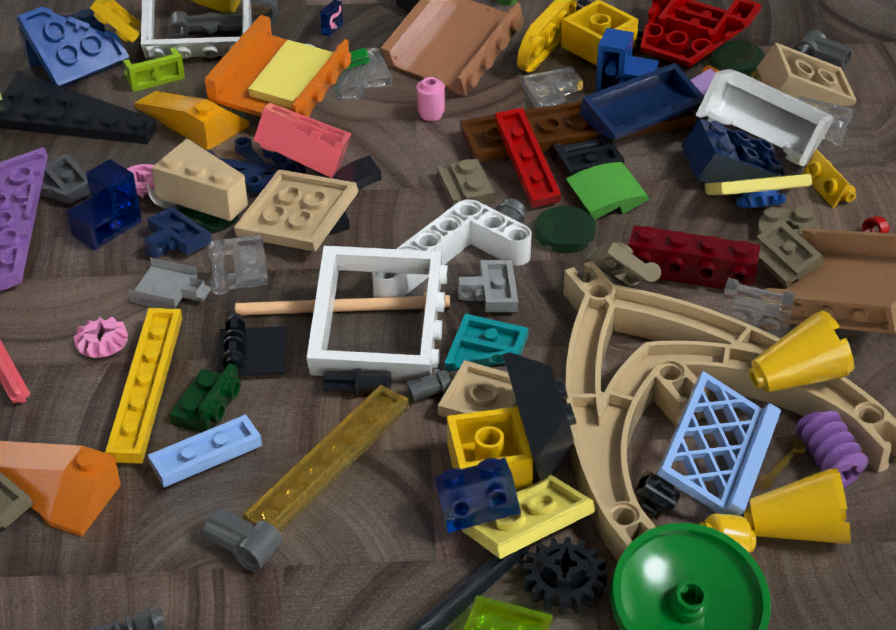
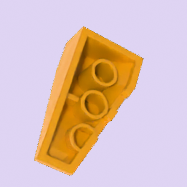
[134,91,250,150]

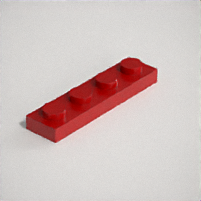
[494,108,561,208]

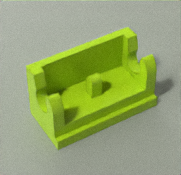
[122,47,185,92]

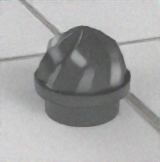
[495,198,525,223]

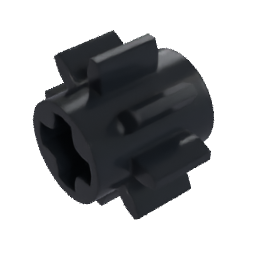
[634,469,680,517]

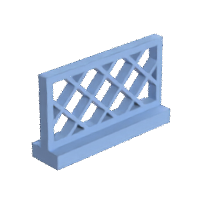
[657,371,781,515]

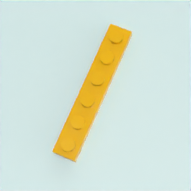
[105,308,182,464]

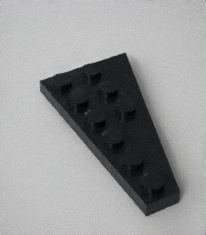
[0,71,157,144]

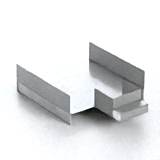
[127,257,211,309]

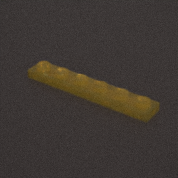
[243,385,409,533]

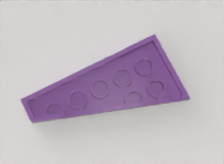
[0,147,48,291]

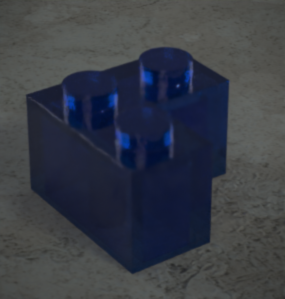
[66,159,142,251]

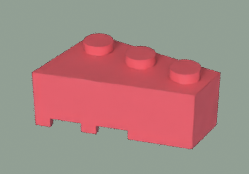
[253,103,352,178]

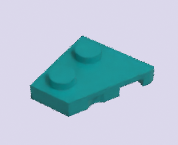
[444,314,529,372]

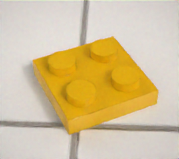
[90,0,141,43]

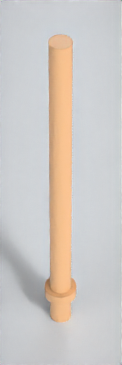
[235,293,450,316]

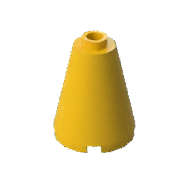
[749,310,854,393]
[744,468,851,544]

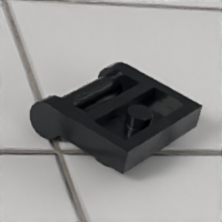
[550,134,625,178]

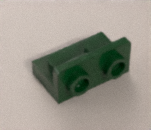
[169,363,241,433]

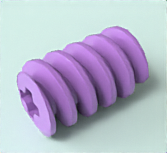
[796,411,868,488]

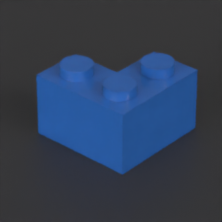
[595,28,659,92]

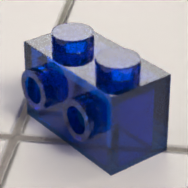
[433,458,521,533]

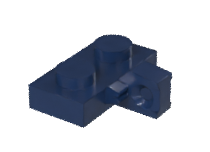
[144,206,211,258]

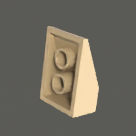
[757,42,857,108]

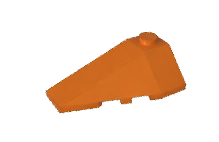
[0,441,121,537]

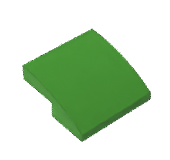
[566,162,649,221]

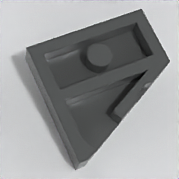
[40,153,96,204]

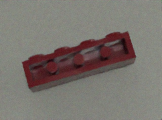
[628,225,761,294]

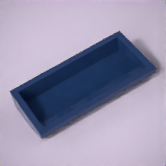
[579,63,704,140]

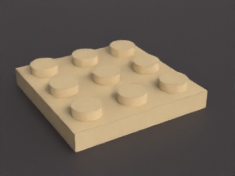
[234,169,358,252]

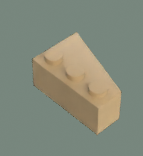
[151,139,248,221]

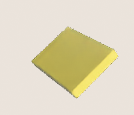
[248,40,334,108]
[705,174,812,195]
[460,475,595,559]

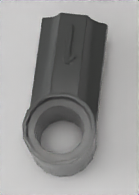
[794,29,853,71]
[203,508,283,572]

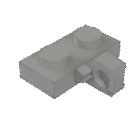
[457,260,519,312]

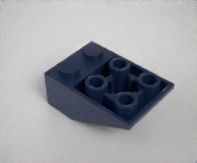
[681,118,786,183]

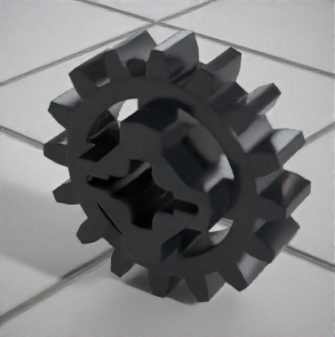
[523,537,608,615]

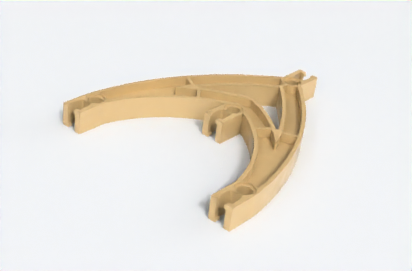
[563,261,896,561]

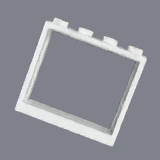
[141,0,252,59]
[307,246,448,381]

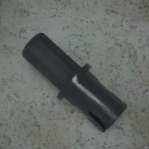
[323,369,391,396]

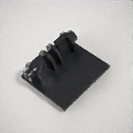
[217,313,287,376]

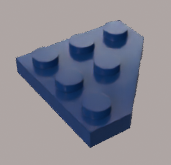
[16,6,129,87]

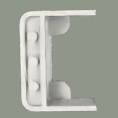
[696,69,834,167]

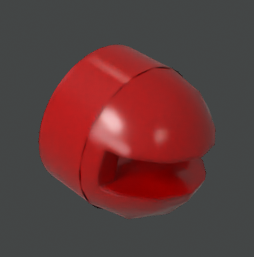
[862,216,890,233]

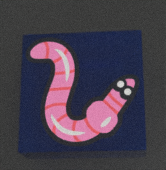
[320,0,343,37]

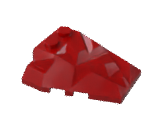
[640,0,762,67]

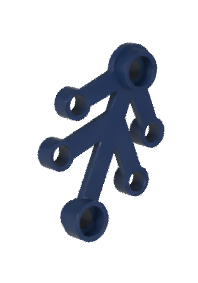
[206,137,306,193]

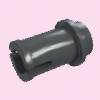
[406,369,451,403]

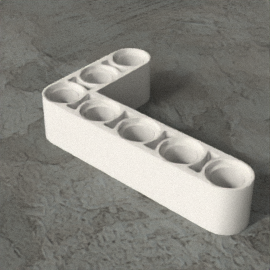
[372,199,531,298]

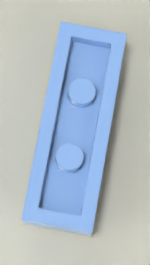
[148,414,262,487]

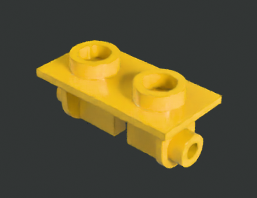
[802,150,856,208]

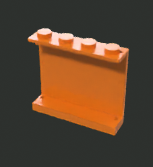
[204,15,351,117]

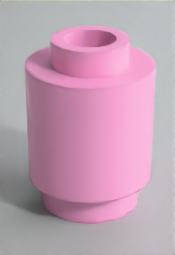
[416,77,445,121]

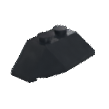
[503,352,577,480]

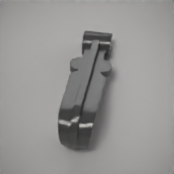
[172,0,280,38]

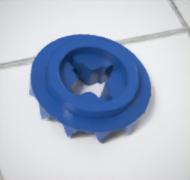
[736,190,786,208]

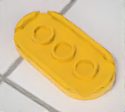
[517,0,577,72]

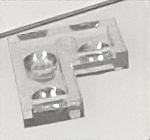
[521,67,583,108]

